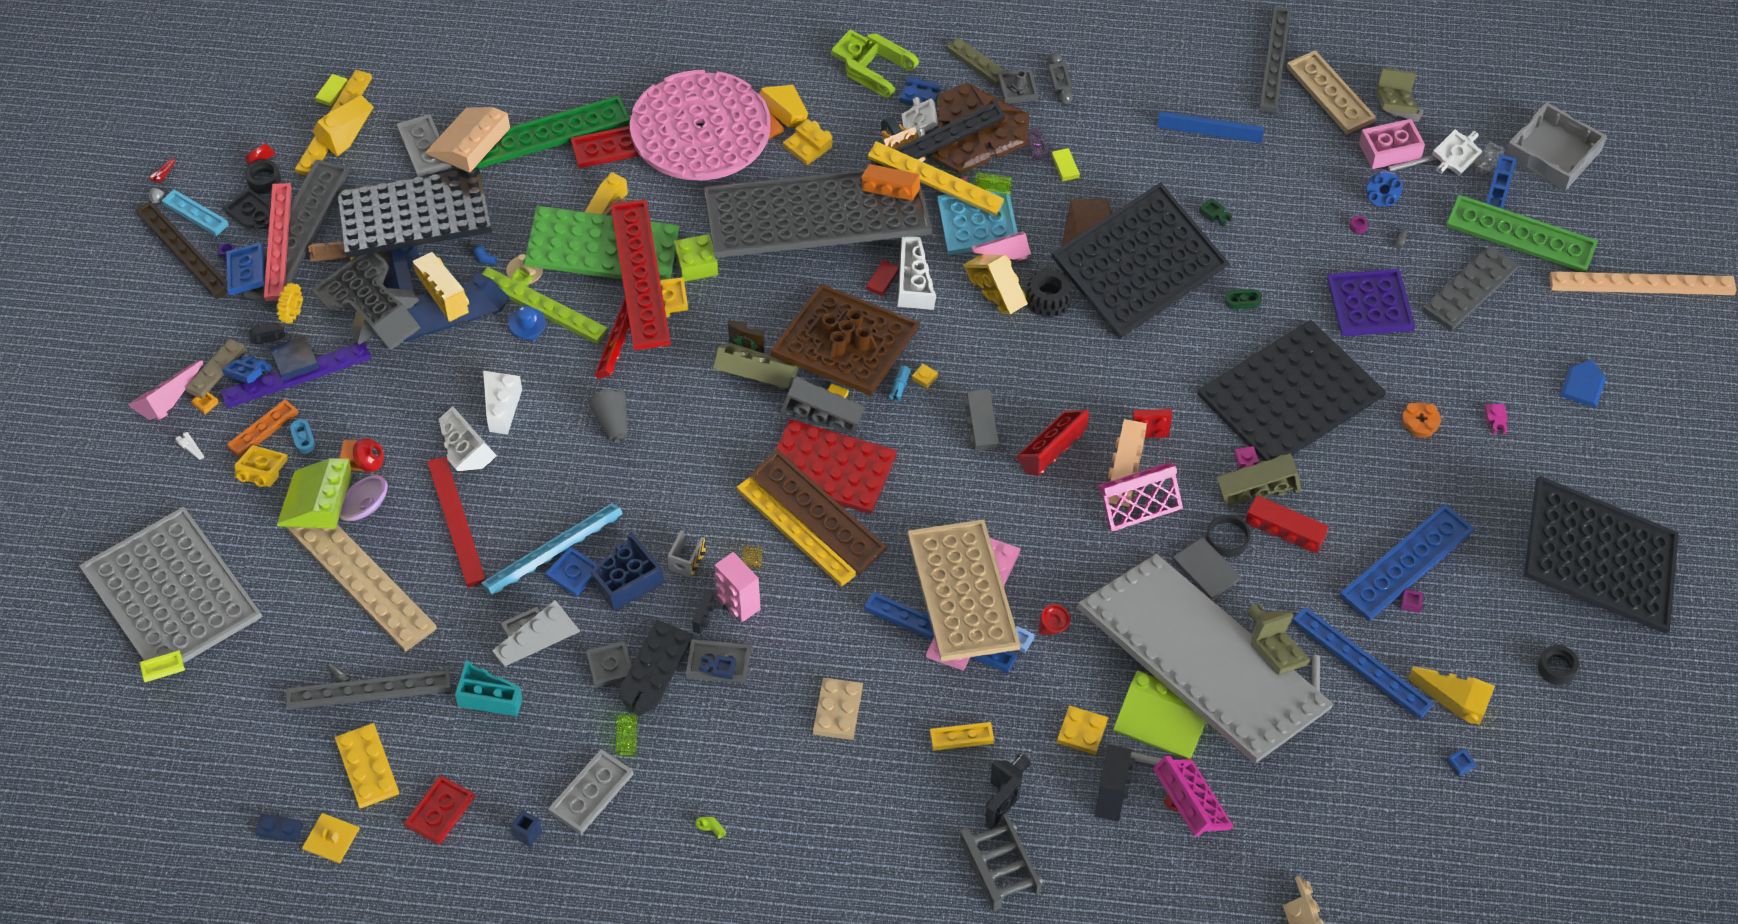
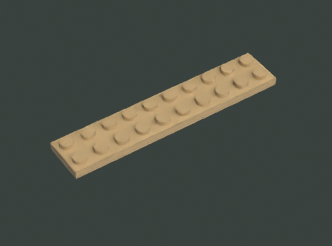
[286,524,437,652]

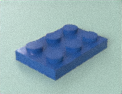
[226,242,265,295]

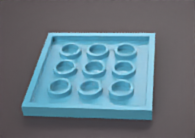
[937,186,1018,255]

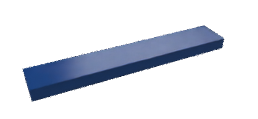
[1157,111,1264,143]

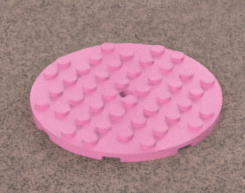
[630,70,771,180]

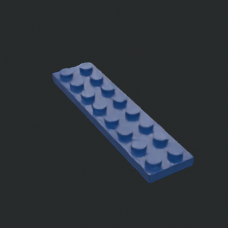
[1339,504,1475,622]

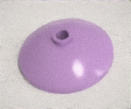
[339,475,388,521]

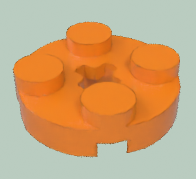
[1402,403,1441,438]

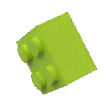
[674,234,718,282]

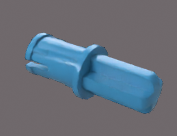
[889,366,911,401]

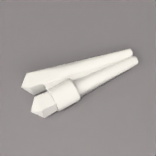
[176,432,204,460]

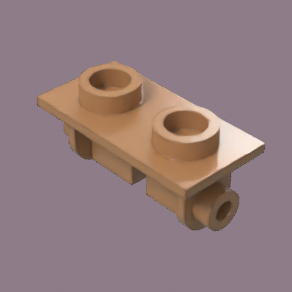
[308,241,346,262]

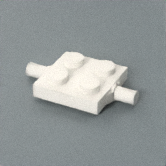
[902,97,938,137]
[1432,129,1482,176]

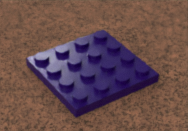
[1327,269,1415,336]

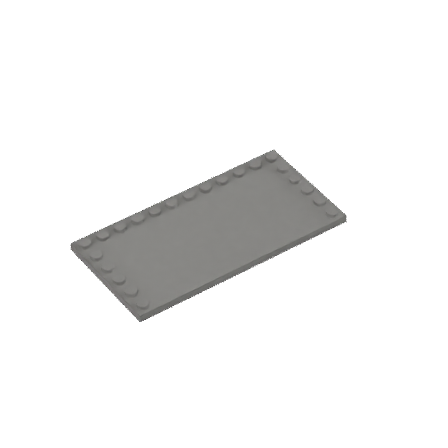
[1077,554,1333,764]

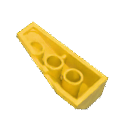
[312,95,373,157]
[1408,666,1495,725]

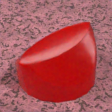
[244,143,276,166]
[1039,604,1070,635]

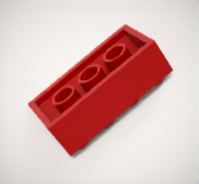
[1016,410,1089,476]

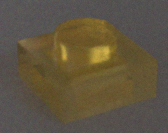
[742,546,763,568]

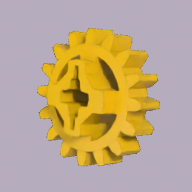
[277,283,303,324]

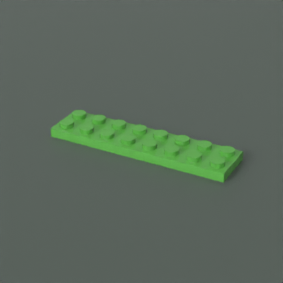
[1446,195,1598,272]

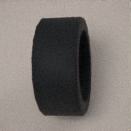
[245,159,281,194]
[1538,645,1579,685]

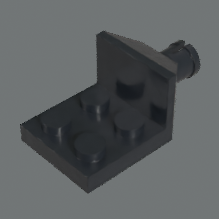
[985,753,1031,830]

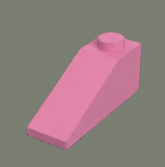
[972,231,1031,261]

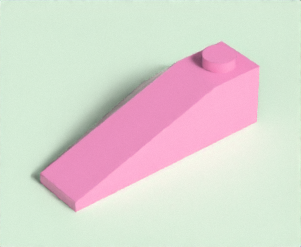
[128,360,204,420]

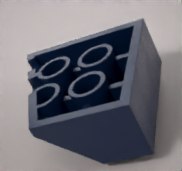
[591,532,665,611]

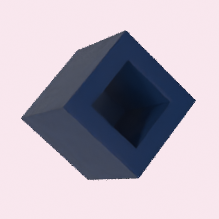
[510,810,542,847]

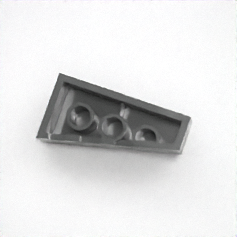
[780,377,865,434]

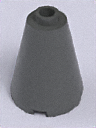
[589,388,628,443]

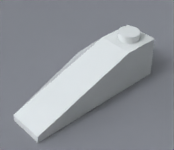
[439,406,497,471]

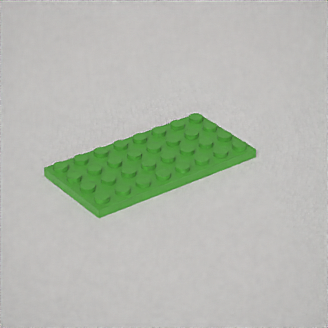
[525,206,680,280]

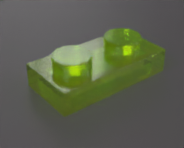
[975,172,1012,194]
[615,715,638,755]

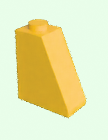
[760,85,808,128]

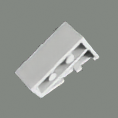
[483,371,522,435]

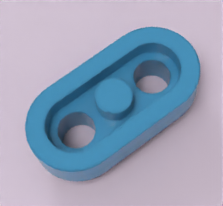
[290,419,315,454]

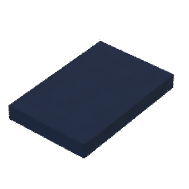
[269,335,319,380]

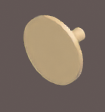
[506,254,543,284]

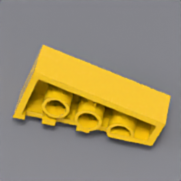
[413,252,469,322]

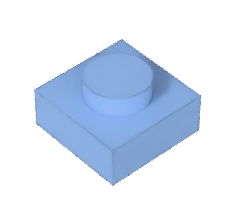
[1016,626,1035,653]

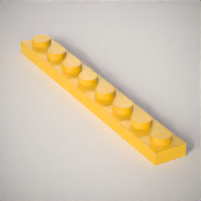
[295,70,372,176]
[868,141,1004,216]
[737,477,856,587]

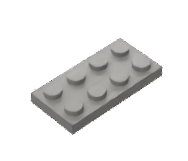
[397,114,452,177]
[548,749,634,835]

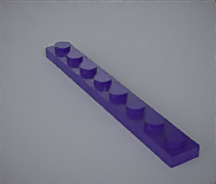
[220,342,371,409]

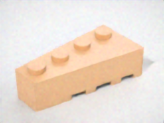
[1108,419,1147,507]

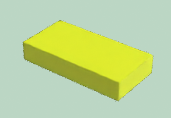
[315,74,348,107]
[1052,148,1080,182]
[139,650,185,682]

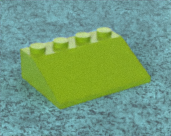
[277,458,352,529]
[1113,670,1206,760]

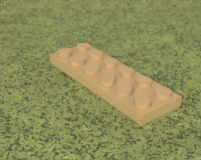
[1286,50,1376,135]

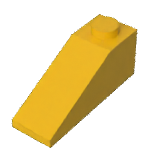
[585,172,628,215]

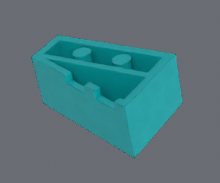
[455,660,523,717]

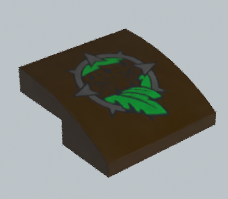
[728,320,765,353]

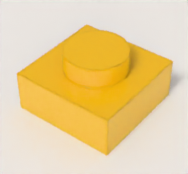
[912,364,938,389]

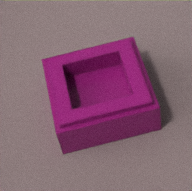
[1400,589,1423,613]

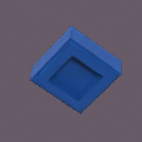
[1446,748,1476,776]

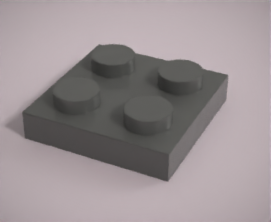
[586,641,632,688]

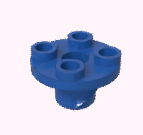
[1366,171,1402,207]
[508,306,546,340]

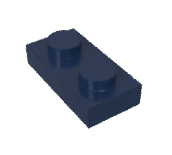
[255,814,303,843]

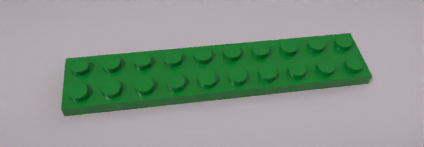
[463,96,630,171]

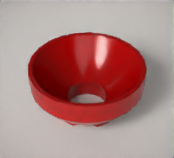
[353,438,384,473]

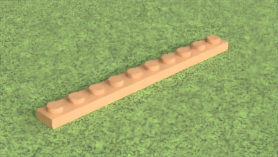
[1549,272,1737,295]

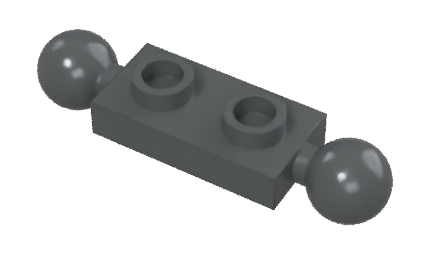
[1048,53,1072,104]

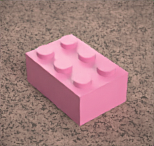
[1359,119,1425,169]
[714,552,760,622]

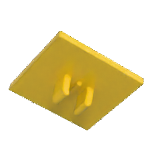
[302,813,360,864]

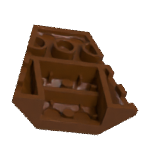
[1061,198,1113,247]

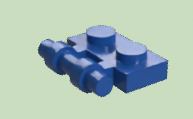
[899,77,941,106]
[222,356,272,384]

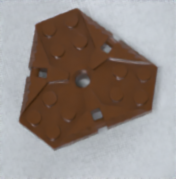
[932,82,1030,175]

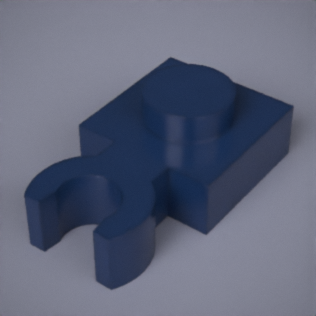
[699,655,736,680]

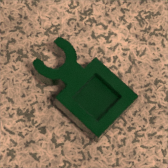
[1199,198,1232,227]

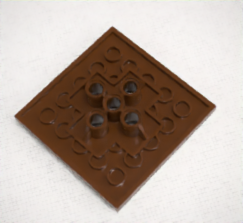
[770,284,920,396]

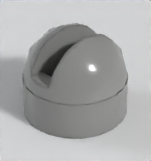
[149,188,165,203]

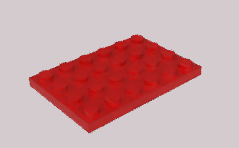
[775,419,897,514]

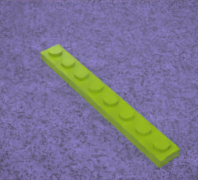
[482,267,608,344]

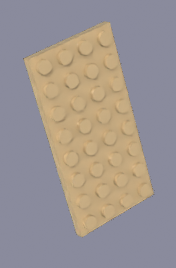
[907,520,1020,662]

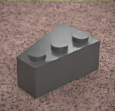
[963,389,999,451]

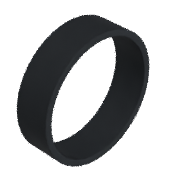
[1206,515,1250,557]

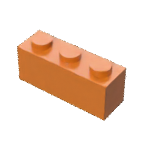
[862,164,920,201]

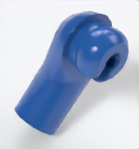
[473,245,497,265]

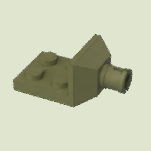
[1375,66,1418,114]
[1248,603,1310,675]

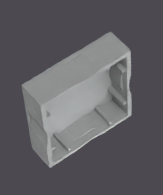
[1505,102,1607,191]

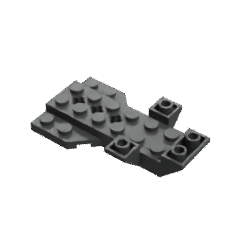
[311,253,420,350]

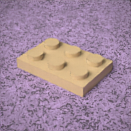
[813,678,863,740]

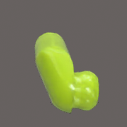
[695,817,726,839]

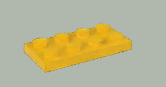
[335,723,400,808]

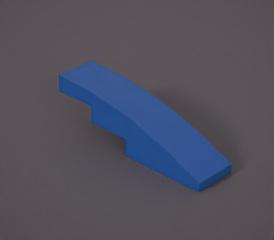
[1486,154,1517,209]

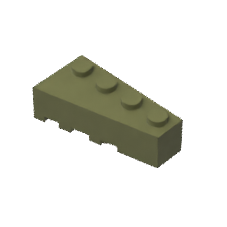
[1217,453,1302,506]

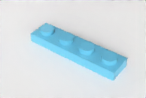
[162,190,228,236]

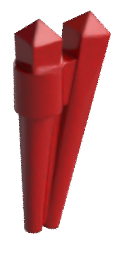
[149,159,176,183]

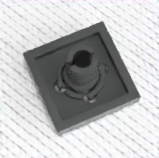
[997,69,1039,103]

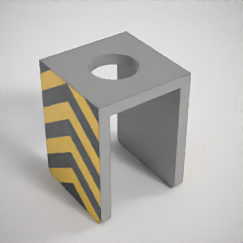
[667,530,706,578]

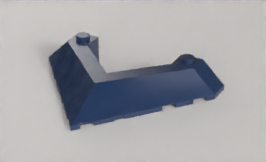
[379,246,510,348]

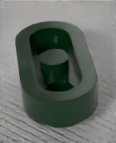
[1225,289,1262,309]

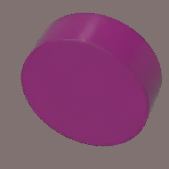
[1349,216,1368,234]

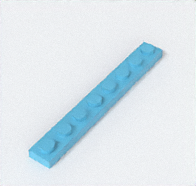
[481,503,623,594]

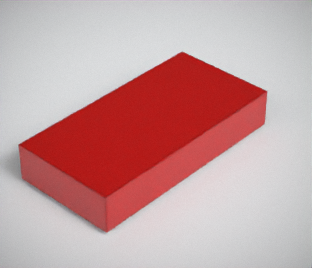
[866,261,899,296]

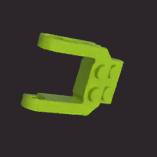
[831,29,919,98]

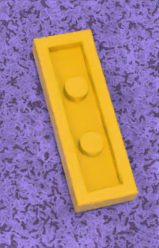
[930,722,994,751]

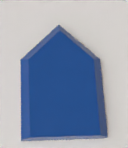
[1560,359,1606,408]

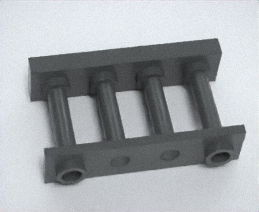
[960,813,1043,911]

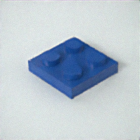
[545,546,598,597]

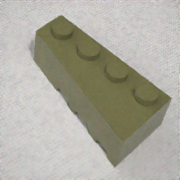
[713,343,798,390]

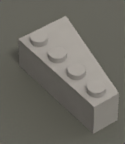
[490,600,580,668]

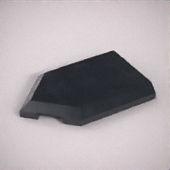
[222,188,271,228]

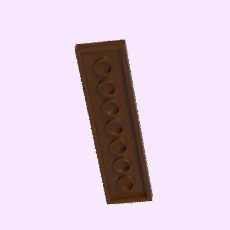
[750,449,887,575]

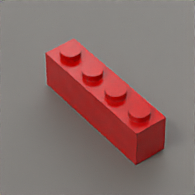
[1246,495,1329,554]

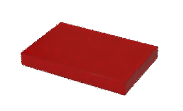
[404,775,475,846]

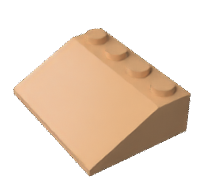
[426,107,510,173]

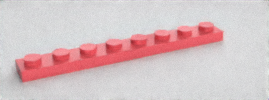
[264,183,292,301]

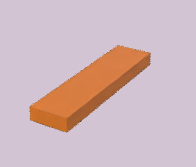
[226,399,298,458]

